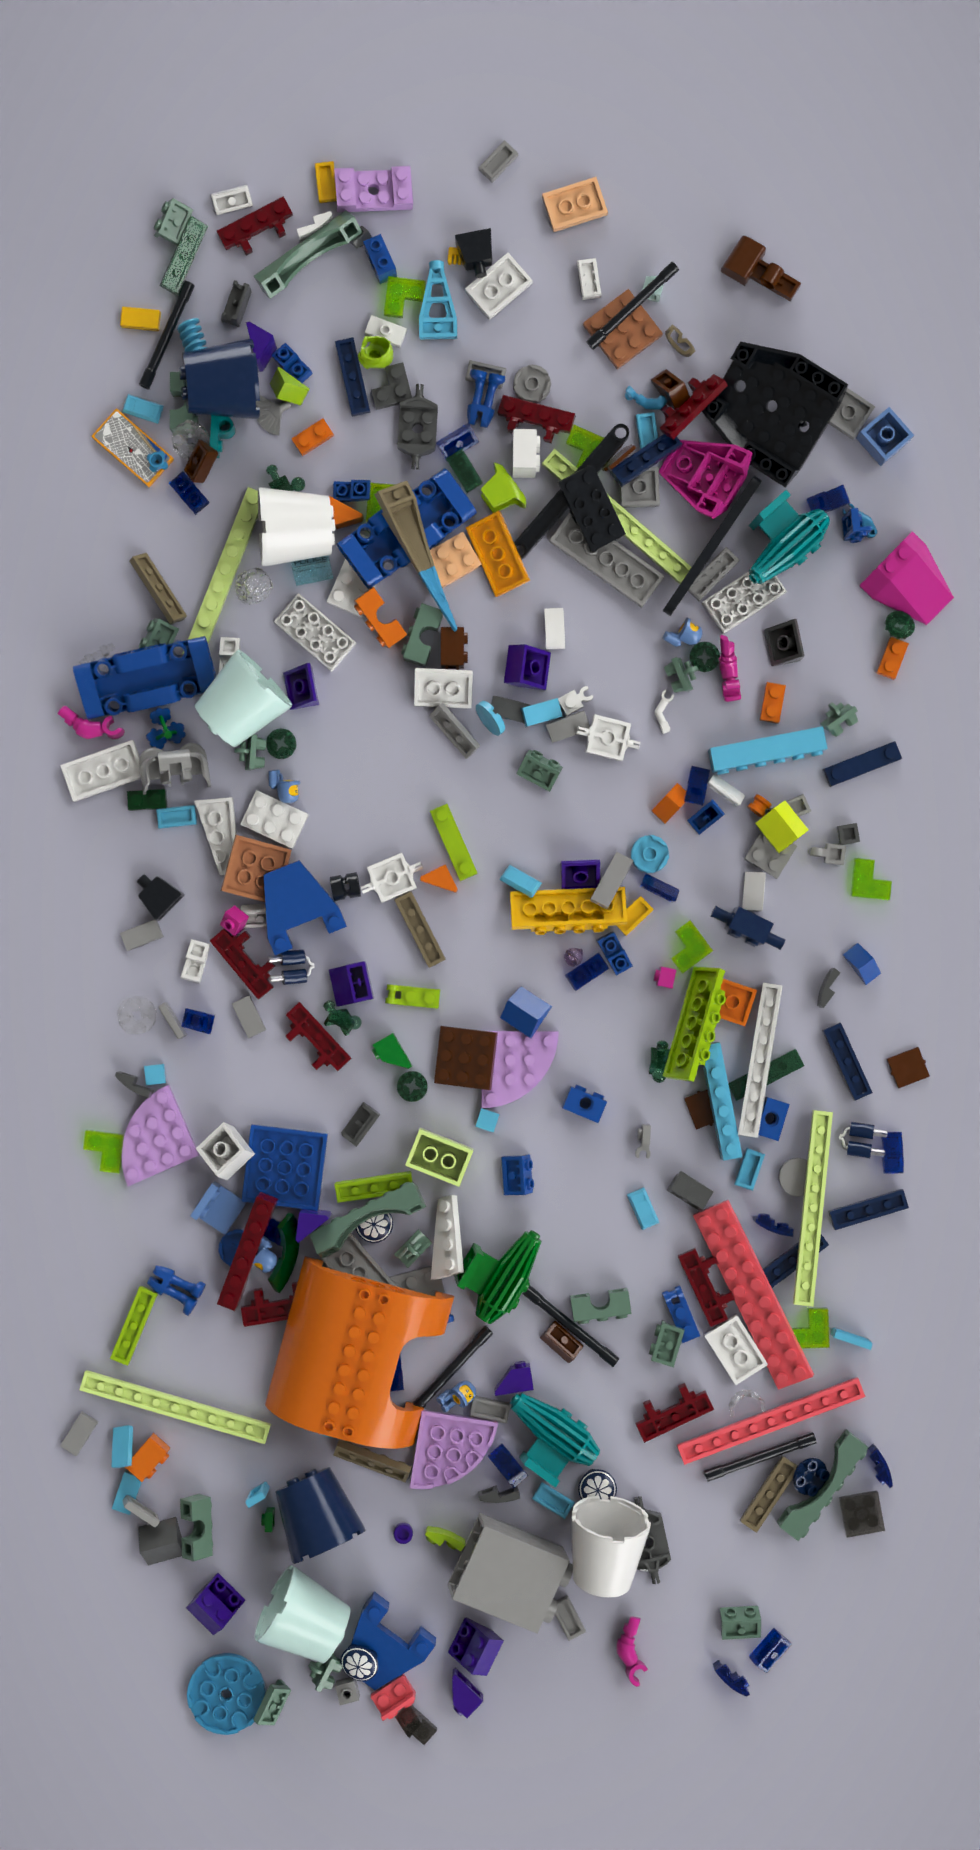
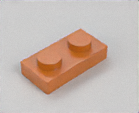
[291,418,334,456]
[876,637,909,680]
[760,682,786,724]

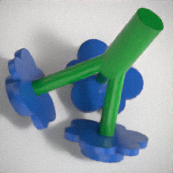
[146,708,186,749]

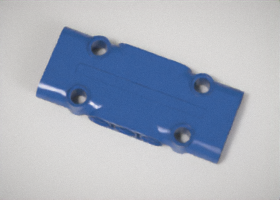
[337,468,477,589]
[73,636,216,720]

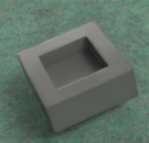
[350,226,372,248]
[837,823,860,845]

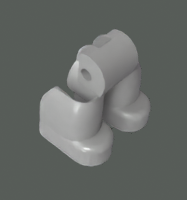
[139,743,211,795]

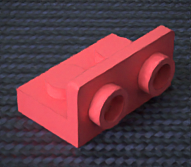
[370,1674,416,1721]

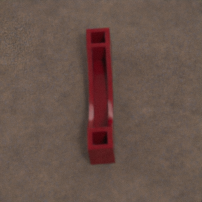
[217,1192,278,1311]

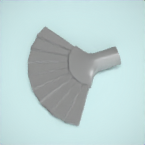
[256,395,292,435]

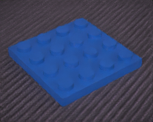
[241,1124,328,1211]

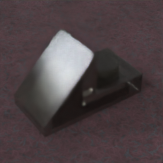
[395,1705,437,1745]

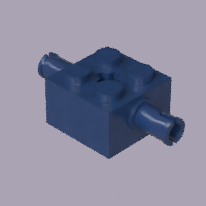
[710,906,786,950]

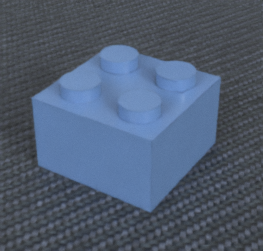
[856,407,914,466]

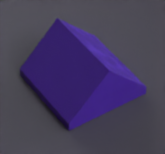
[246,321,277,372]
[283,663,319,710]
[560,860,600,889]
[296,1209,332,1243]

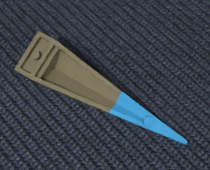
[374,481,457,632]

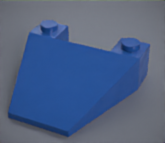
[263,860,347,955]
[351,1591,436,1690]

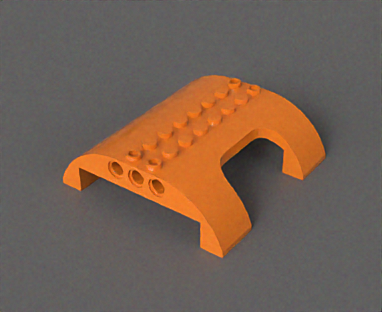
[265,1256,454,1449]

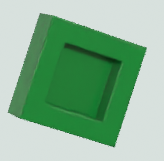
[261,1507,275,1532]

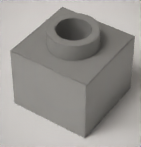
[335,1677,360,1705]

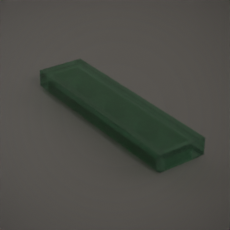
[159,216,208,295]
[728,1049,805,1101]

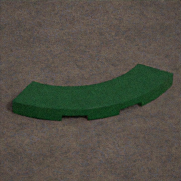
[268,1213,299,1293]

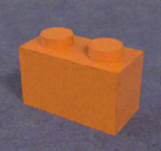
[125,1433,171,1482]

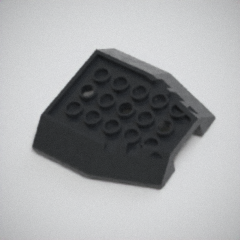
[702,341,849,488]

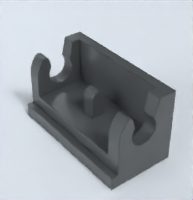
[221,280,252,327]
[341,1102,380,1147]
[667,1171,713,1211]

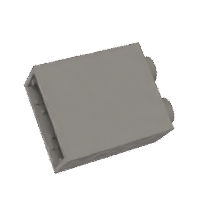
[447,1513,573,1634]

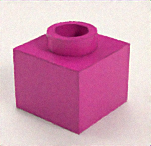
[220,905,249,936]
[653,966,676,989]

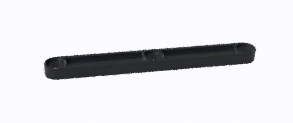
[514,424,629,559]
[663,475,762,616]

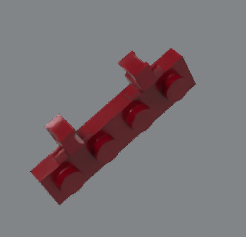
[217,196,293,256]
[660,374,728,440]
[497,395,576,444]
[210,928,275,1000]
[285,1002,352,1071]
[678,1248,735,1327]
[241,1282,298,1327]
[635,1383,714,1443]

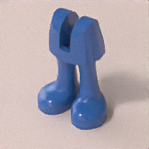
[467,369,505,428]
[147,1266,206,1316]

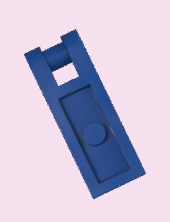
[662,1286,700,1343]

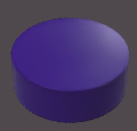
[394,1523,413,1544]

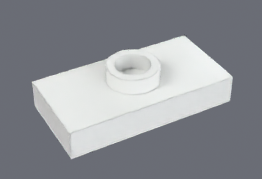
[577,258,601,300]
[365,315,407,348]

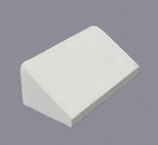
[211,185,253,215]
[706,774,745,807]
[742,872,766,911]
[241,904,267,928]

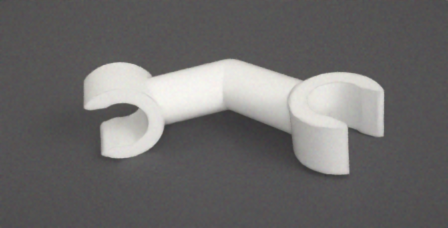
[654,690,674,734]

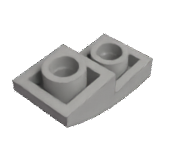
[546,711,590,743]

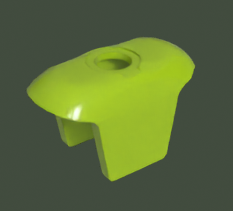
[481,463,527,513]

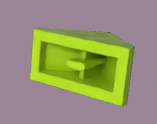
[270,367,310,405]

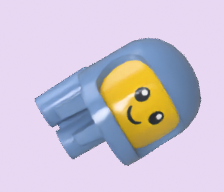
[662,617,703,647]
[268,770,300,803]
[252,1236,278,1273]
[436,1381,476,1413]

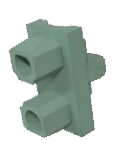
[664,657,699,693]
[820,702,858,737]
[234,734,267,771]
[394,1229,432,1268]
[308,1653,342,1692]

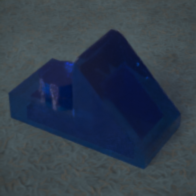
[181,1008,215,1034]

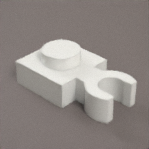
[558,686,593,716]

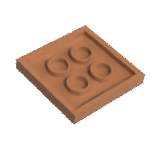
[583,289,663,370]
[220,835,292,902]

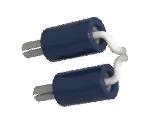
[268,950,315,985]
[839,1122,888,1158]

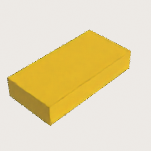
[315,161,336,203]
[120,306,161,331]
[616,896,654,936]

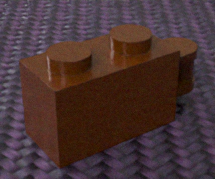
[441,627,468,670]

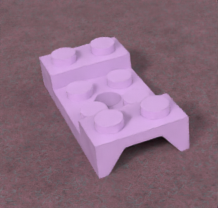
[334,166,413,212]

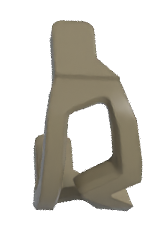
[665,324,695,357]

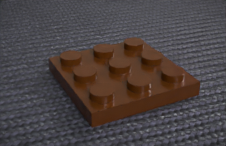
[434,1026,498,1090]

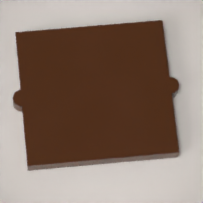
[602,444,636,471]
[887,1047,930,1088]
[684,1089,714,1130]

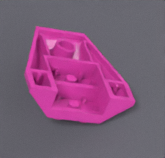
[659,440,753,519]
[859,531,954,625]

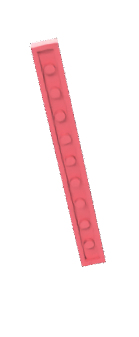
[677,1377,865,1465]

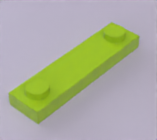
[430,804,478,881]
[334,1171,413,1203]
[110,1286,158,1366]

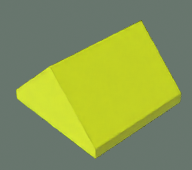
[755,800,809,853]

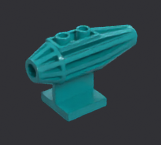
[748,490,830,584]
[510,1393,600,1488]

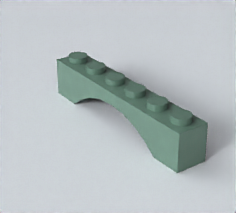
[254,210,363,299]
[309,1182,426,1258]
[777,1429,868,1541]

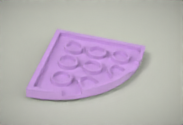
[482,1031,559,1108]
[122,1085,199,1186]
[410,1410,498,1489]

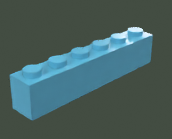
[708,726,828,775]
[703,1042,743,1161]

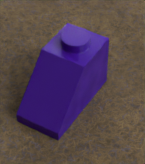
[495,1361,534,1396]
[452,1667,483,1718]

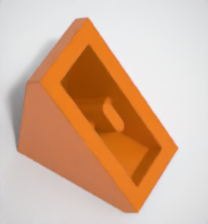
[329,496,364,529]
[652,783,691,824]
[420,864,458,893]

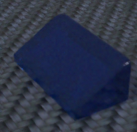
[436,424,479,462]
[639,874,679,903]
[749,1628,792,1673]

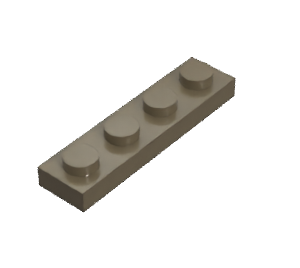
[129,553,187,624]
[394,891,446,968]
[333,1439,412,1482]
[740,1455,798,1533]

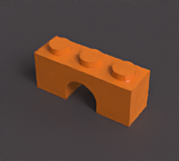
[354,587,407,648]

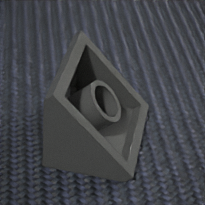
[764,619,804,666]
[138,1517,182,1566]

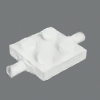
[576,714,640,761]
[360,853,423,903]

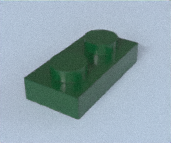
[127,789,167,811]

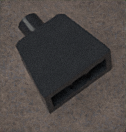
[455,228,492,278]
[137,874,185,921]

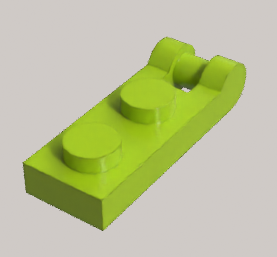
[385,984,440,1009]

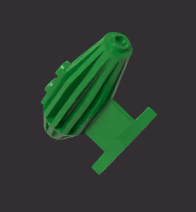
[454,1230,542,1324]

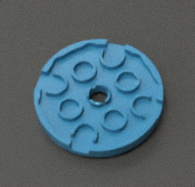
[187,1653,266,1735]

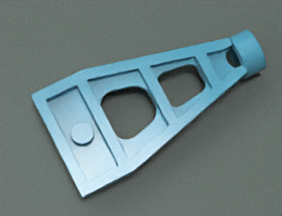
[419,260,457,340]

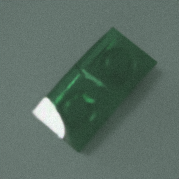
[446,449,483,493]

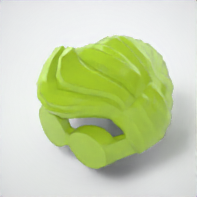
[358,336,394,369]

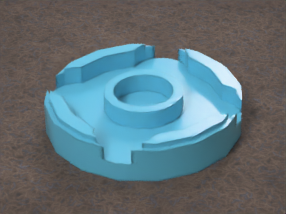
[476,701,505,736]
[631,835,669,873]

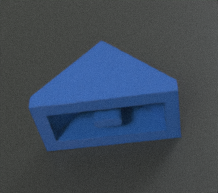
[687,800,725,835]
[842,943,881,985]

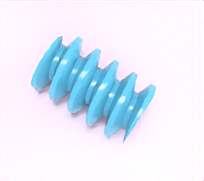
[177,318,207,352]

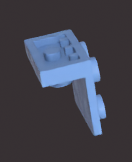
[190,1181,246,1234]

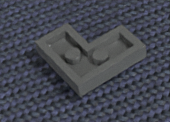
[371,362,412,410]

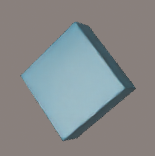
[144,1064,166,1085]
[475,1108,500,1133]

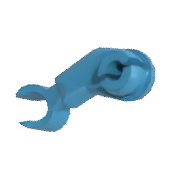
[625,386,667,410]
[842,504,877,538]

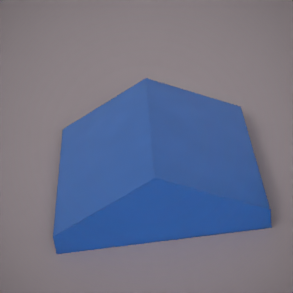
[500,986,552,1038]

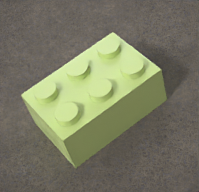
[405,1128,474,1187]

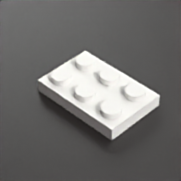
[465,253,533,320]
[414,668,473,708]
[240,790,309,849]
[704,1314,768,1385]

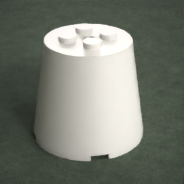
[258,487,335,566]
[572,1496,651,1597]

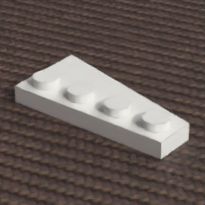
[194,797,236,876]
[431,1195,464,1280]

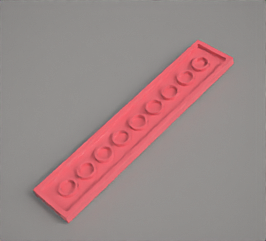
[693,1200,814,1390]

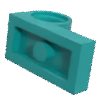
[210,415,236,458]

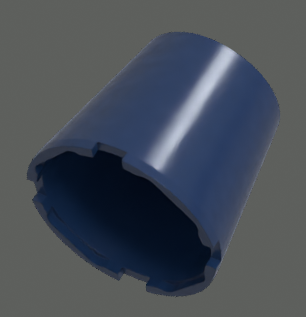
[179,339,260,419]
[275,1467,366,1564]

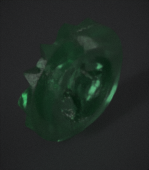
[884,611,915,640]
[689,642,720,673]
[266,728,297,759]
[397,1071,428,1102]

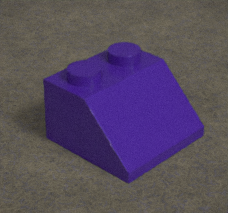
[504,644,551,690]

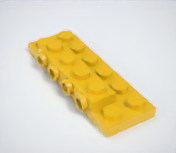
[510,887,628,935]

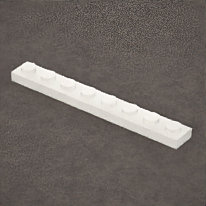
[738,983,783,1138]

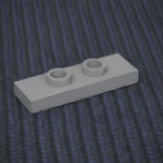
[688,547,739,601]

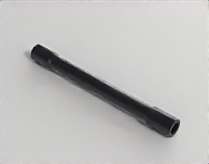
[586,262,679,350]
[139,281,195,390]
[522,1285,619,1367]
[413,1326,493,1408]
[704,1432,817,1482]

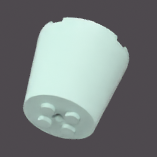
[195,649,292,747]
[254,1565,350,1663]

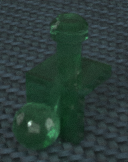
[266,465,305,492]
[323,1000,362,1036]
[649,1040,670,1083]

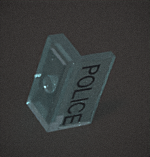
[291,555,334,586]

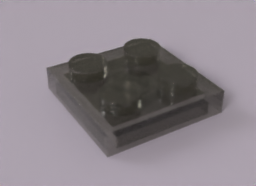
[839,1490,885,1538]

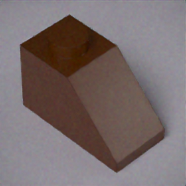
[651,369,690,410]

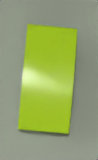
[425,1526,465,1552]

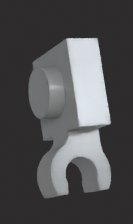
[810,843,846,865]
[635,1124,651,1158]

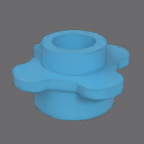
[147,451,168,472]

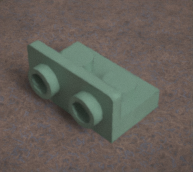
[154,198,193,245]
[139,618,179,648]
[516,750,563,792]
[649,1321,685,1368]
[720,1606,761,1640]
[253,1679,291,1725]

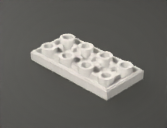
[702,572,787,634]
[274,593,357,672]

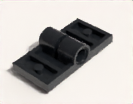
[557,464,626,552]

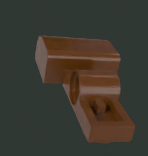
[721,236,801,302]

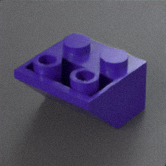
[329,961,374,1007]
[186,1573,245,1635]
[448,1617,504,1676]

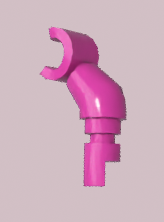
[719,635,741,702]
[57,706,125,739]
[616,1616,648,1687]

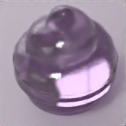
[563,948,583,967]

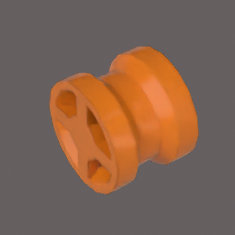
[747,794,771,818]

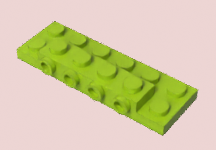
[663,967,726,1082]

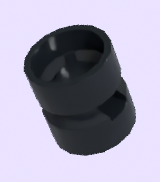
[330,872,361,901]

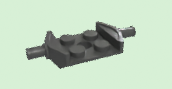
[397,384,438,470]
[634,1496,671,1584]

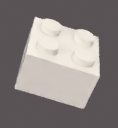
[513,429,540,478]
[196,1122,255,1180]

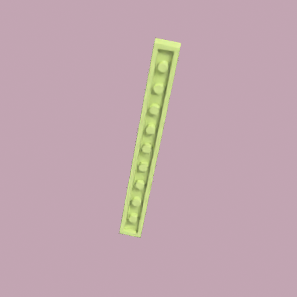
[542,449,692,584]
[182,487,258,654]
[793,1110,833,1307]
[79,1370,271,1444]

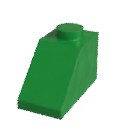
[372,1033,412,1069]

